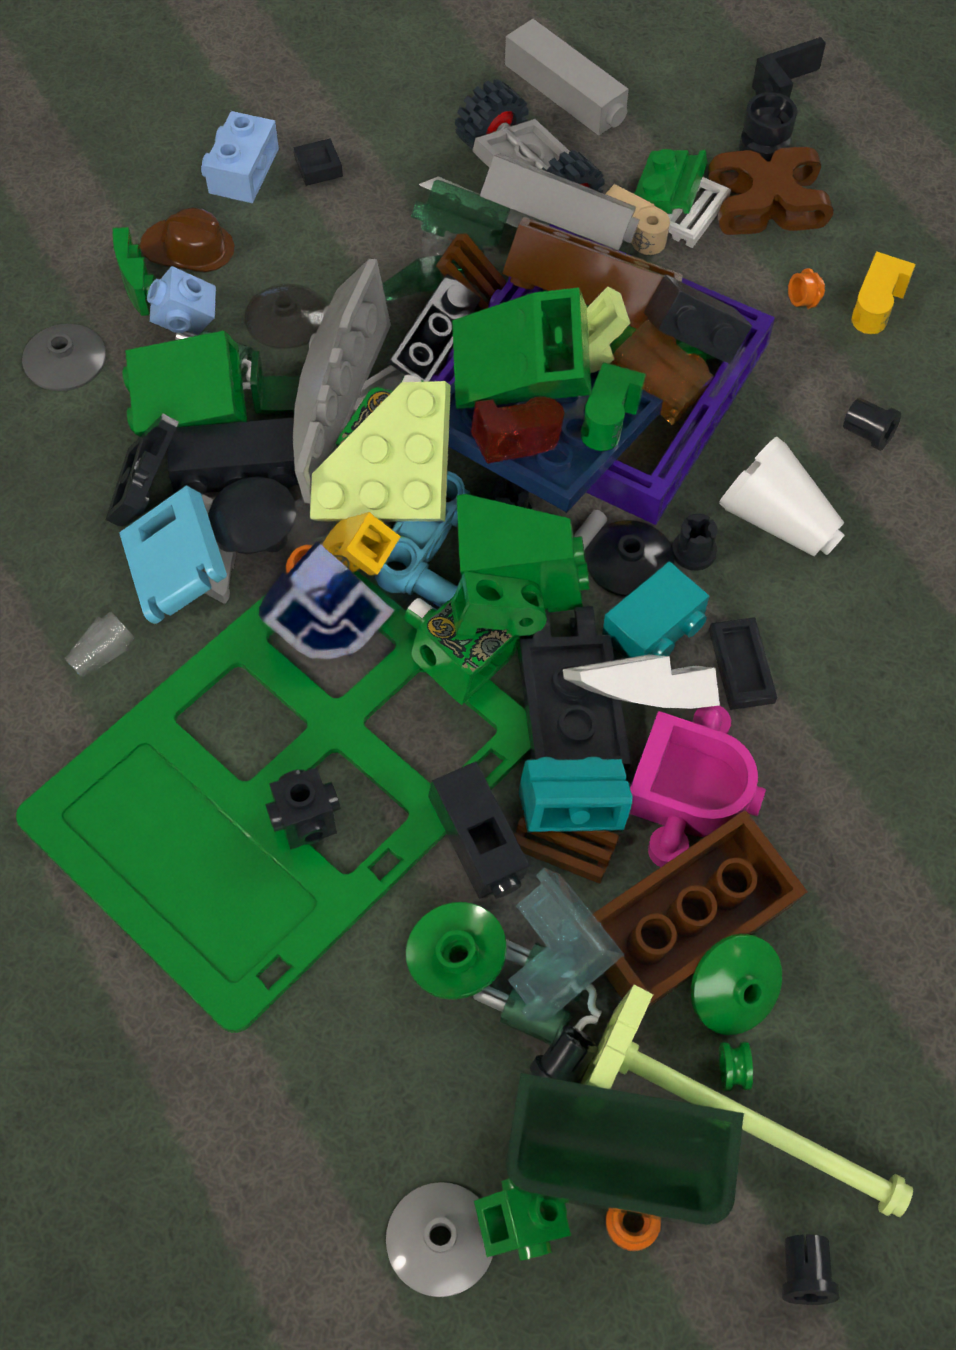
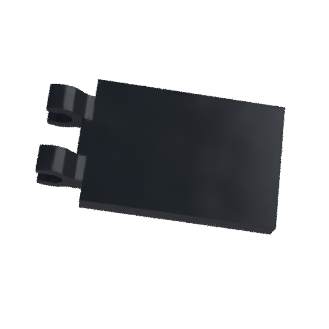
[517,606,631,770]

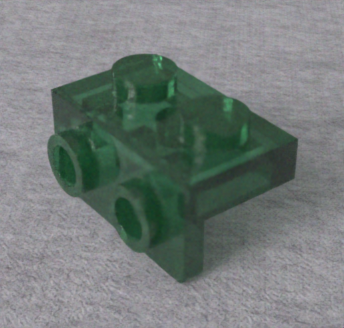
[411,180,510,251]

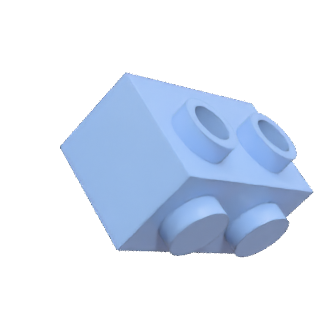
[201,111,279,203]

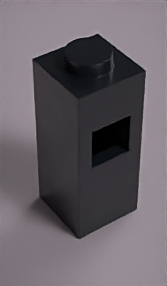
[428,761,530,899]

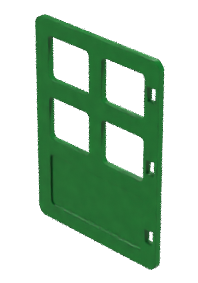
[16,557,531,1033]

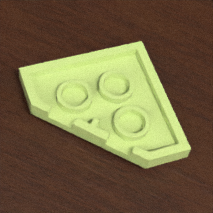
[310,381,451,521]

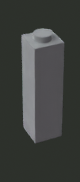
[505,19,629,135]
[480,153,640,251]

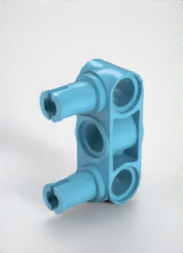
[375,471,471,607]

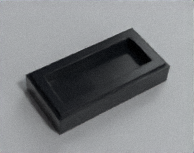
[709,617,777,710]

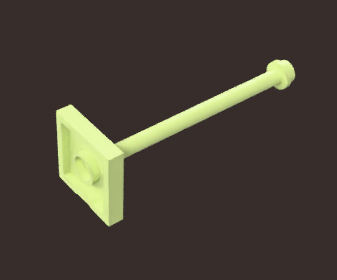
[571,985,913,1217]

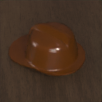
[140,207,235,272]

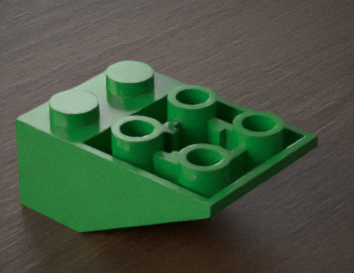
[452,288,591,409]

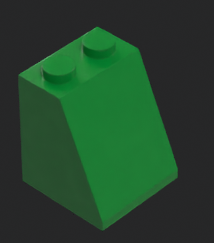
[457,494,590,613]

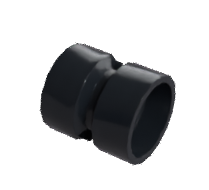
[739,92,797,162]

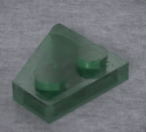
[382,250,485,301]

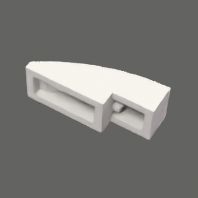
[563,655,720,709]

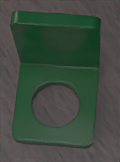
[250,351,300,414]

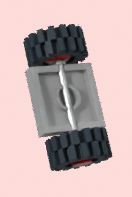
[455,79,605,225]

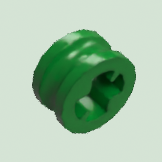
[719,1042,753,1091]

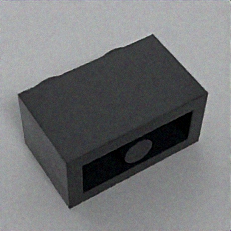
[644,274,752,364]

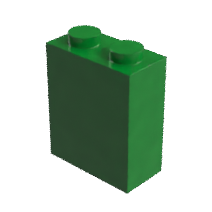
[123,330,247,437]

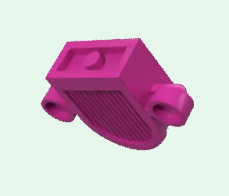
[629,706,766,867]

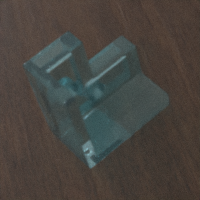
[508,868,624,1022]

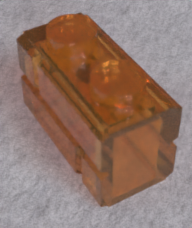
[610,320,713,425]

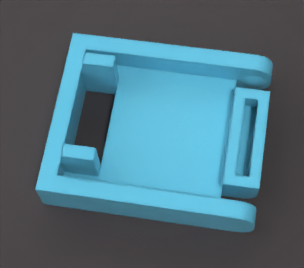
[119,485,227,624]

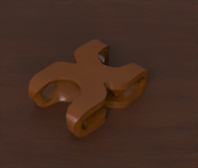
[707,147,834,235]

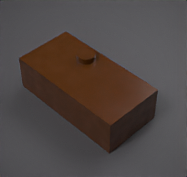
[576,810,808,1010]

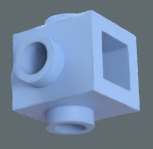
[147,266,216,335]

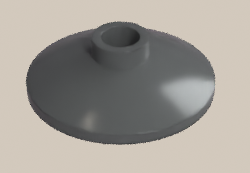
[22,324,106,391]

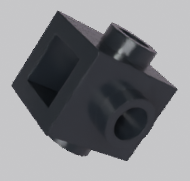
[265,767,341,850]

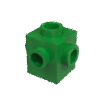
[474,1173,571,1261]

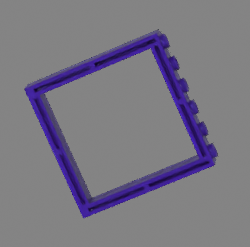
[429,224,775,525]

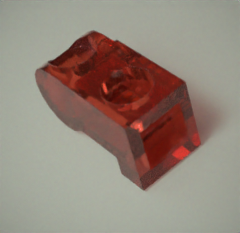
[471,397,565,464]

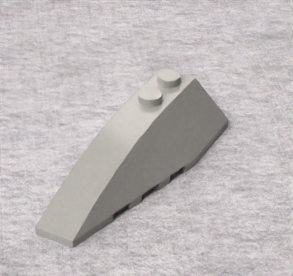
[293,259,391,504]

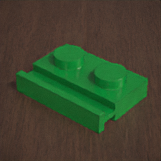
[634,149,708,214]

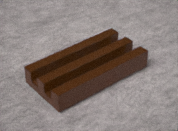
[436,233,507,312]
[513,814,619,884]

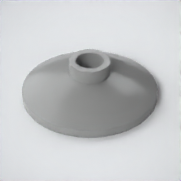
[386,1182,493,1297]

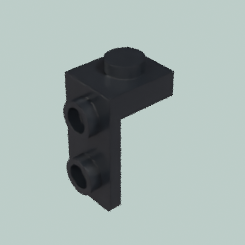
[752,37,826,98]

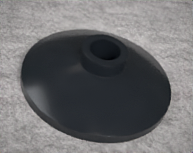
[585,520,674,597]

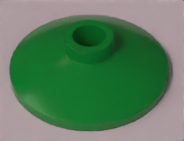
[406,902,507,1000]
[691,934,782,1035]

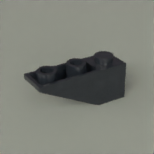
[389,273,481,382]

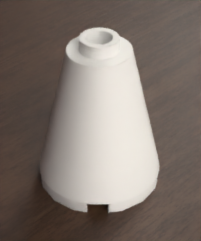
[719,436,845,556]

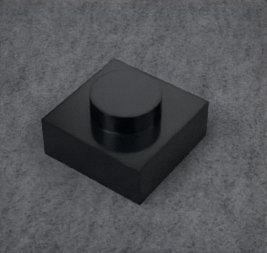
[293,138,343,186]

